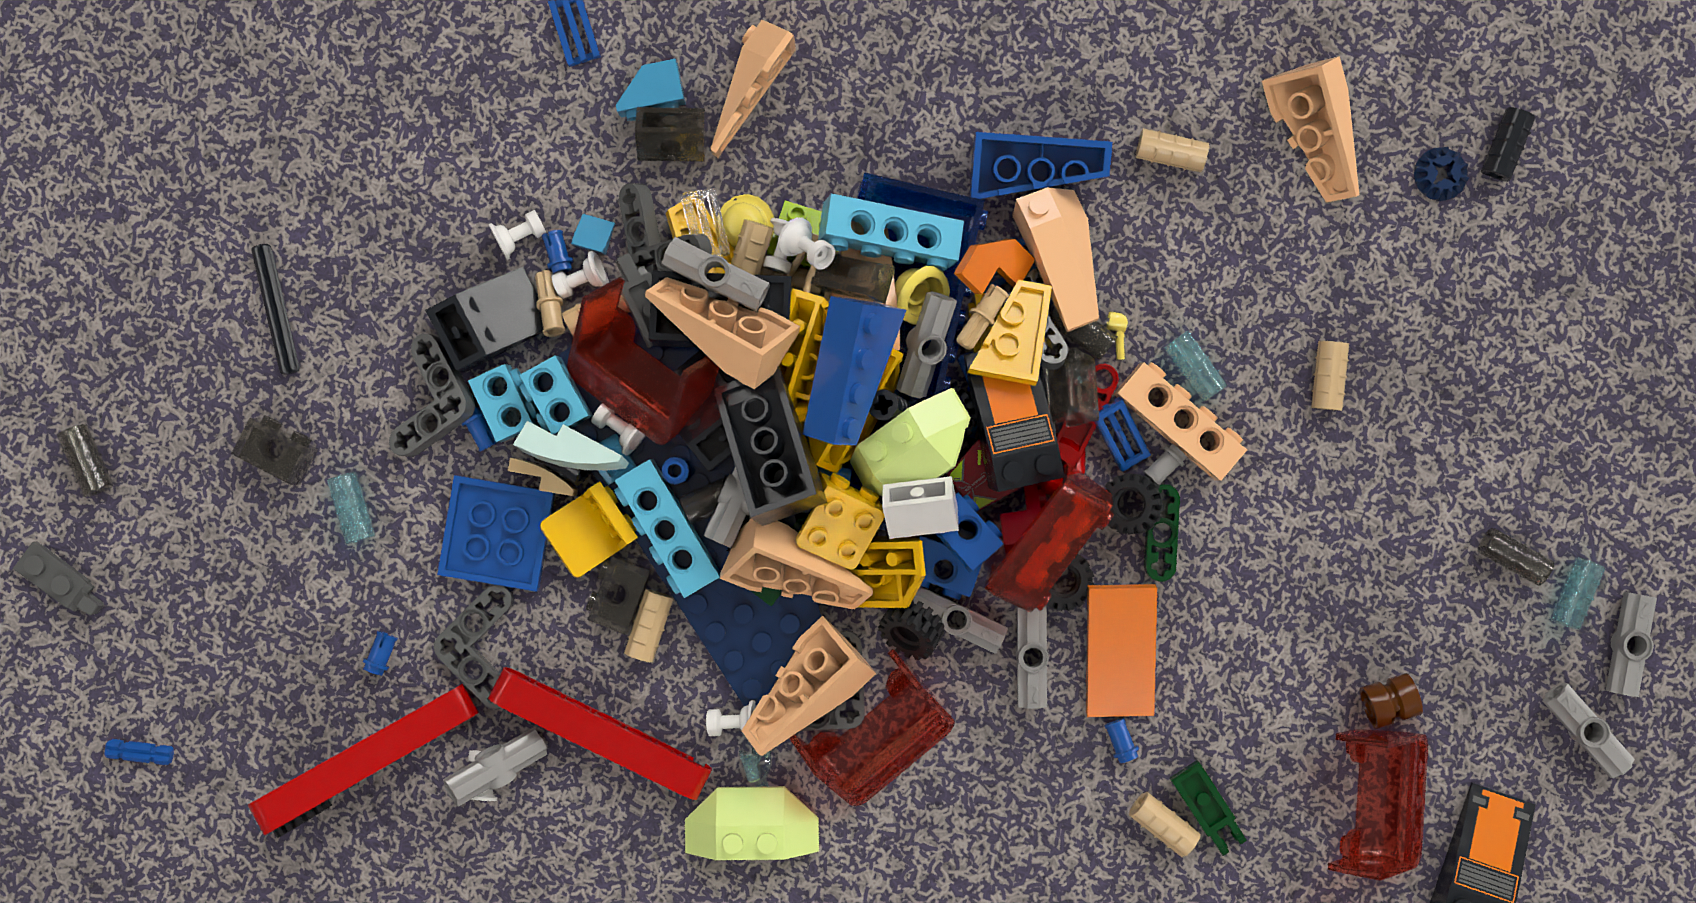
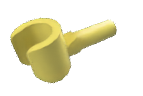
[1106,312,1128,360]

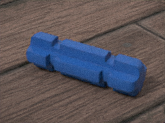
[104,739,174,765]

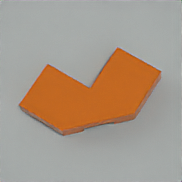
[954,239,1035,294]

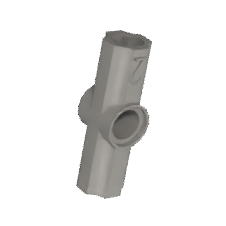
[661,237,770,312]
[896,291,957,398]
[704,466,749,548]
[913,586,1008,654]
[1605,592,1657,697]
[1015,605,1049,709]
[1542,682,1635,779]
[443,728,547,807]

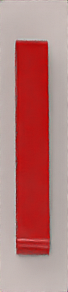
[488,667,712,800]
[247,684,479,835]

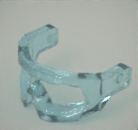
[739,747,771,787]

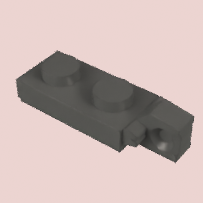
[615,253,653,348]
[13,541,104,616]

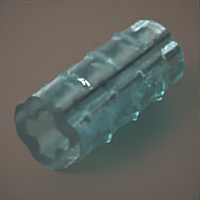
[1163,330,1228,401]
[327,472,376,544]
[1550,557,1606,630]

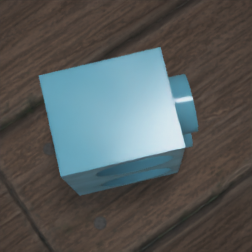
[519,355,593,435]
[468,364,539,442]

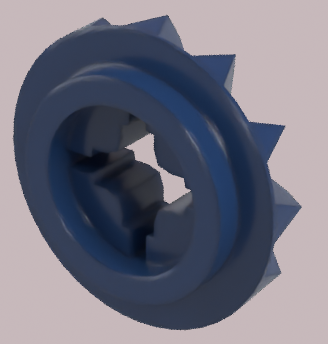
[1414,147,1469,201]

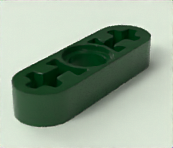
[1144,484,1180,582]

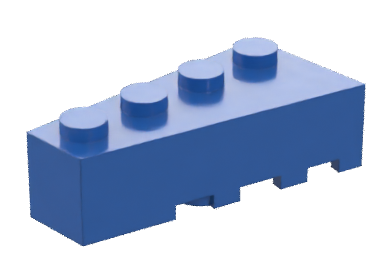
[969,132,1113,201]
[803,296,906,445]

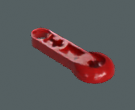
[1037,364,1119,497]

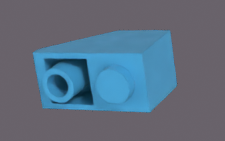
[616,59,686,121]

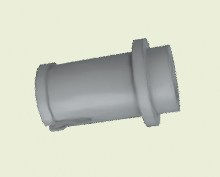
[1144,443,1187,486]

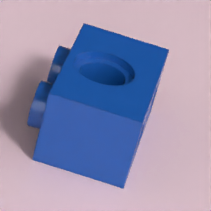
[935,493,1004,573]
[918,535,982,600]

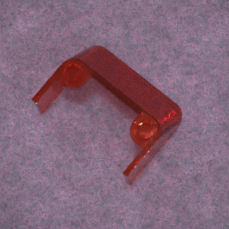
[567,277,719,445]
[984,463,1114,613]
[789,649,955,806]
[1327,729,1428,881]

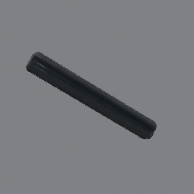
[251,244,300,375]

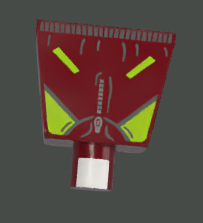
[946,437,1021,512]

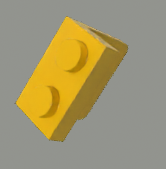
[796,472,885,570]
[540,481,638,578]

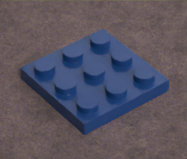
[437,475,555,592]

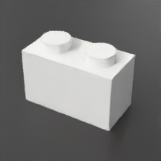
[882,476,959,539]

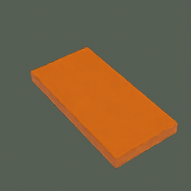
[1086,584,1157,717]

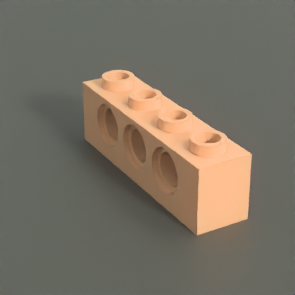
[1114,362,1247,481]

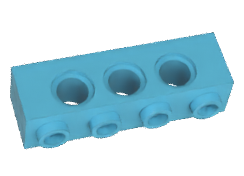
[818,193,964,271]
[614,459,720,598]

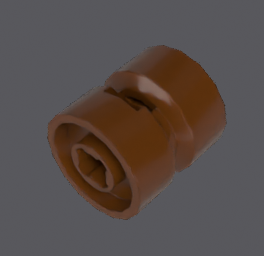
[1359,673,1423,729]

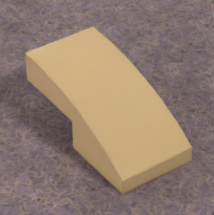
[508,458,578,496]

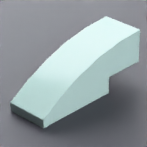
[513,421,629,471]

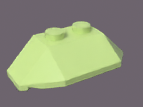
[849,388,971,497]
[685,786,819,860]

